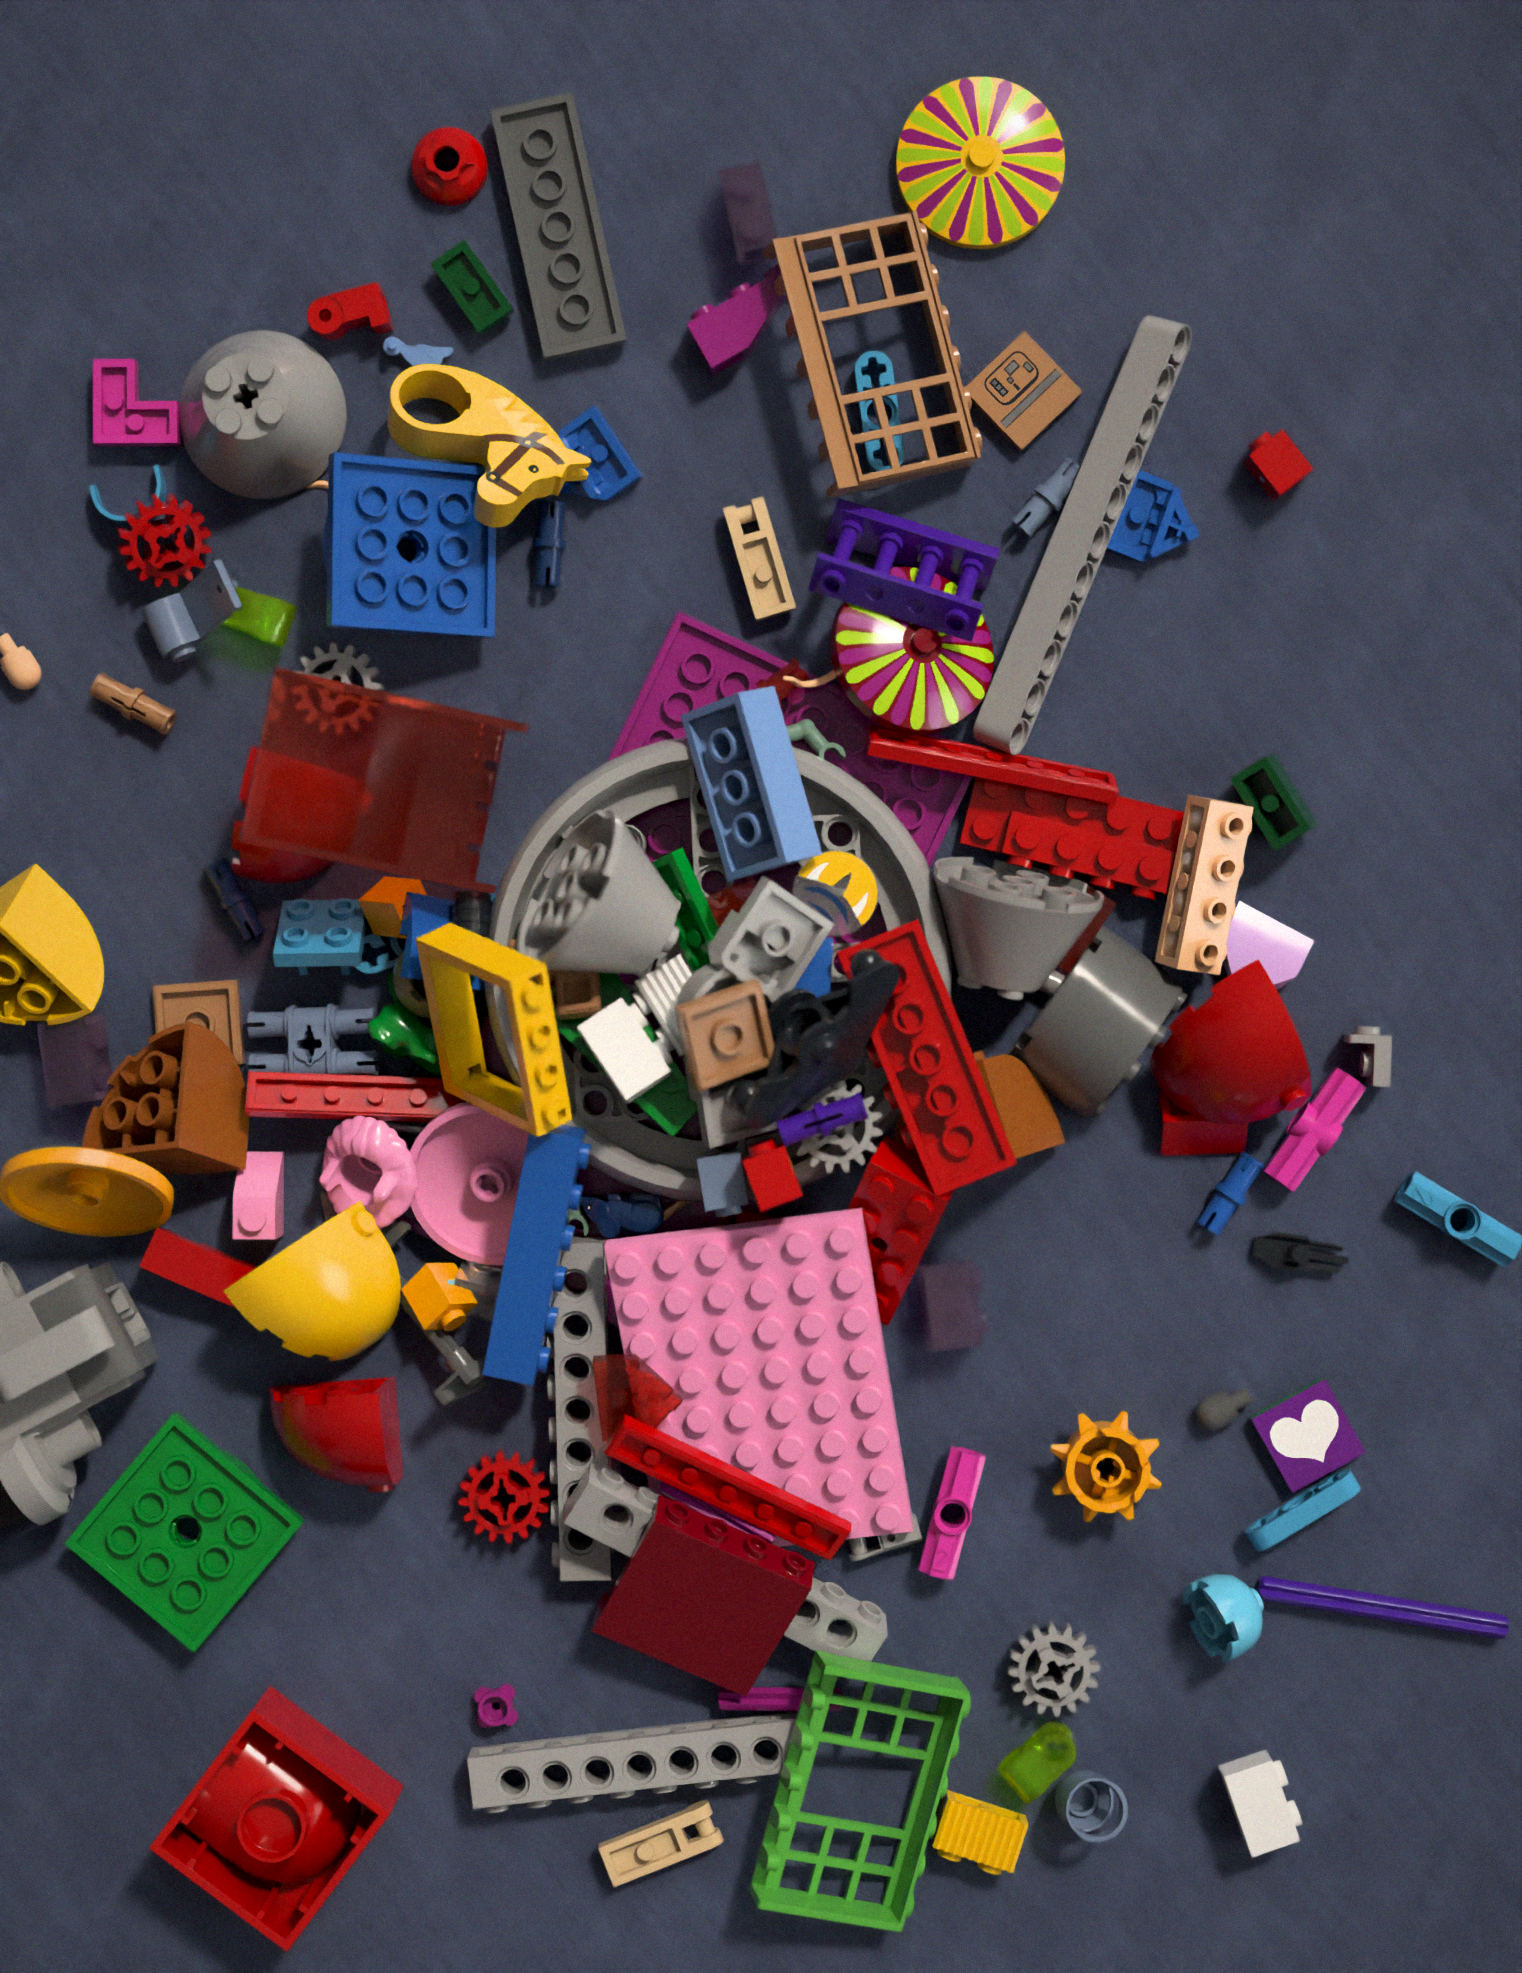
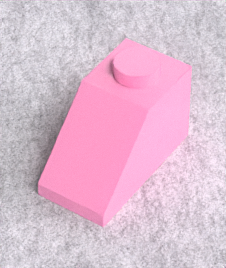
[233,1151,284,1240]

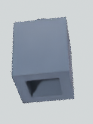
[697,1150,749,1217]

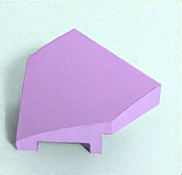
[1223,901,1314,989]

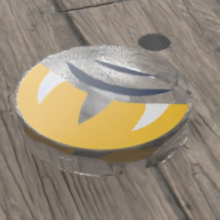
[793,850,879,936]

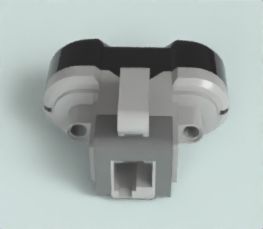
[0,1262,160,1548]

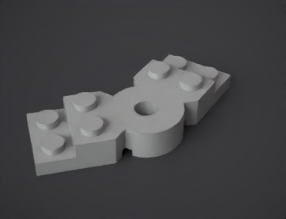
[676,876,834,1148]

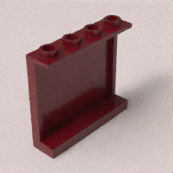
[592,1495,815,1697]

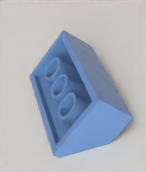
[680,686,822,882]

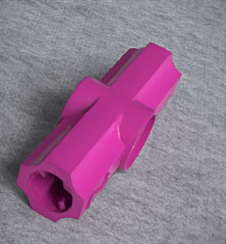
[1262,1067,1367,1192]
[918,1446,986,1580]

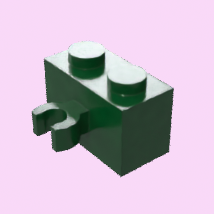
[1229,754,1319,851]

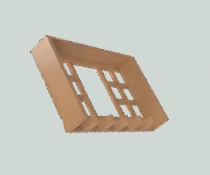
[763,210,983,498]

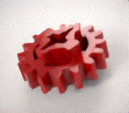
[117,494,211,588]
[458,1449,551,1544]

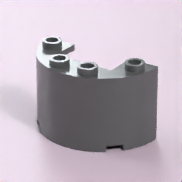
[1006,924,1187,1119]

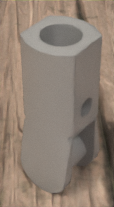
[846,1513,923,1561]

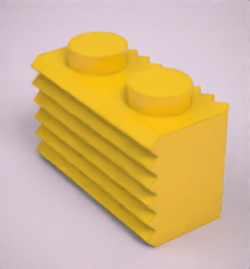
[931,1790,1029,1875]

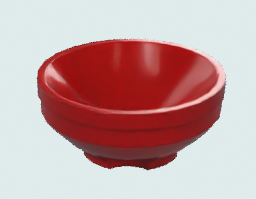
[411,127,488,206]

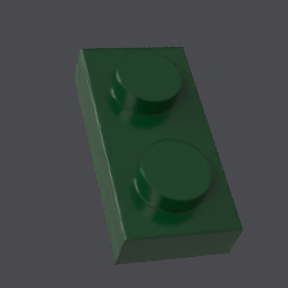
[430,239,515,336]

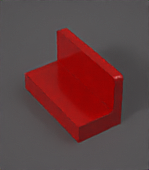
[1158,1091,1248,1156]

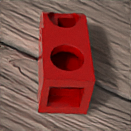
[307,282,394,341]

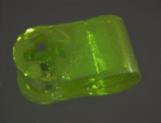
[223,586,298,648]
[996,1721,1077,1804]

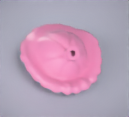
[319,1115,418,1230]

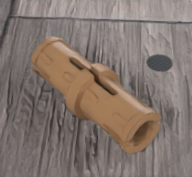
[90,672,177,735]

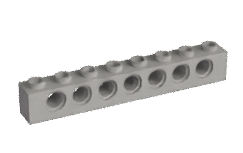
[547,1236,614,1581]
[564,1463,888,1661]
[467,1711,798,1813]

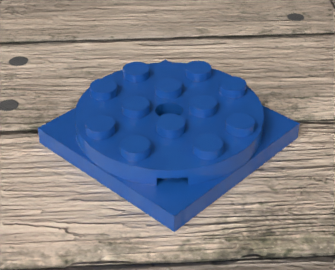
[322,452,496,639]

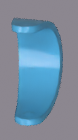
[89,464,167,526]

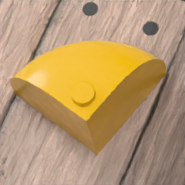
[0,863,104,1026]
[224,1201,401,1361]

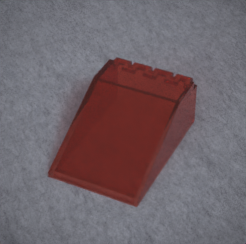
[239,667,529,894]

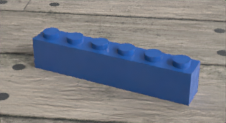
[482,1125,591,1386]

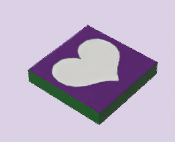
[1249,1377,1366,1493]

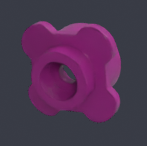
[474,1683,518,1728]

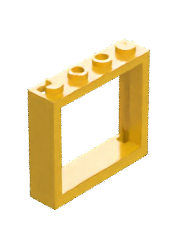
[415,923,572,1137]

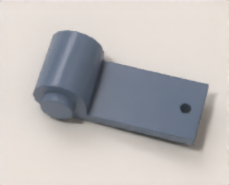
[141,559,242,663]

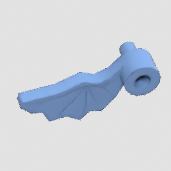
[383,336,454,366]

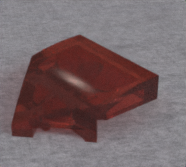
[592,1354,683,1442]

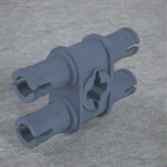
[247,1003,379,1076]

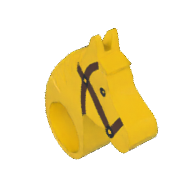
[387,364,591,528]

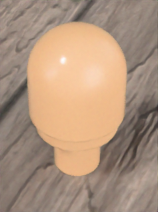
[0,633,42,690]

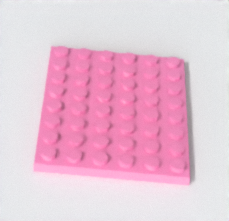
[604,1208,914,1547]

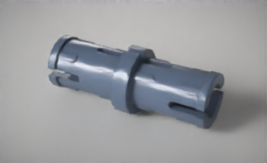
[1010,457,1080,539]

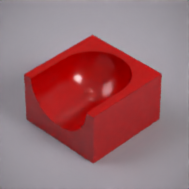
[149,1686,404,1952]

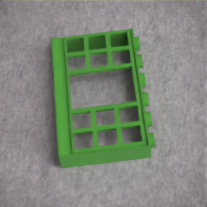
[749,1650,971,1933]

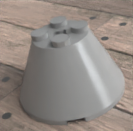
[179,330,347,500]
[517,809,681,978]
[933,857,1104,1000]

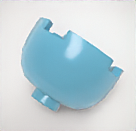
[1183,1574,1264,1663]

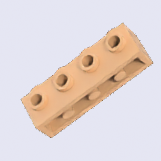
[1155,795,1254,975]

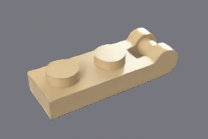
[722,496,796,622]
[598,1800,724,1887]

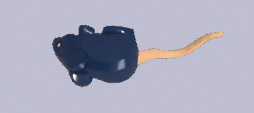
[581,1192,692,1238]

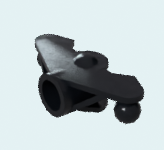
[731,948,900,1130]

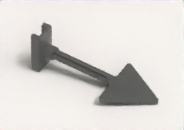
[320,1191,487,1406]

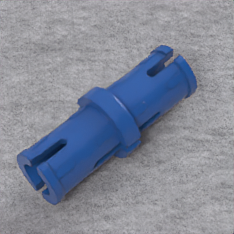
[1196,1151,1265,1236]

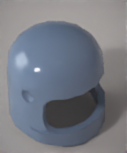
[1054,1770,1128,1842]

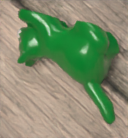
[368,971,442,1077]

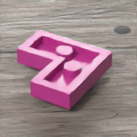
[93,359,181,446]

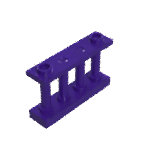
[808,498,1000,642]

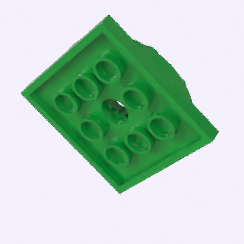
[64,1411,305,1653]

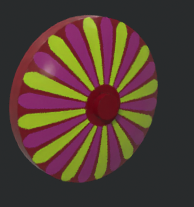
[830,567,994,735]

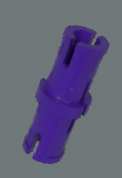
[777,1092,869,1147]

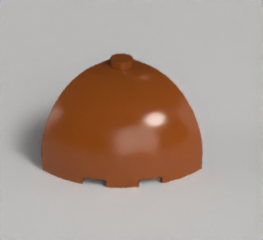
[81,1022,249,1175]
[893,1051,1066,1159]

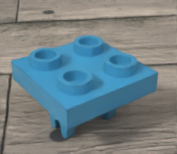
[273,898,367,975]

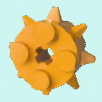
[1050,1411,1162,1523]

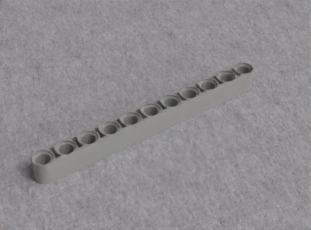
[973,315,1192,755]

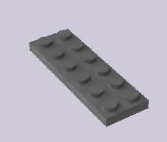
[490,92,627,361]

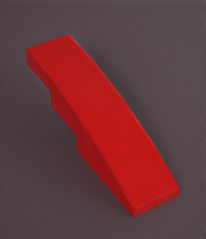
[139,1227,259,1308]

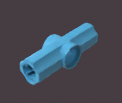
[1394,1170,1522,1268]

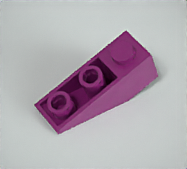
[686,264,787,376]

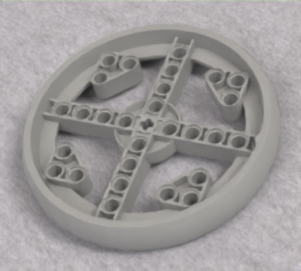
[484,736,953,1202]

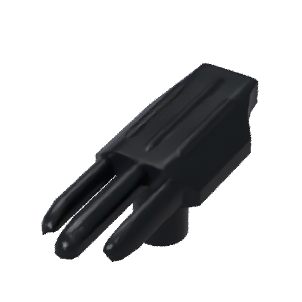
[1251,1231,1349,1273]

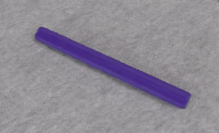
[1257,1576,1509,1639]

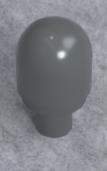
[1195,1387,1254,1430]

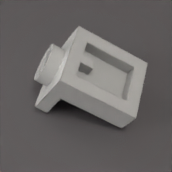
[1343,1026,1392,1087]

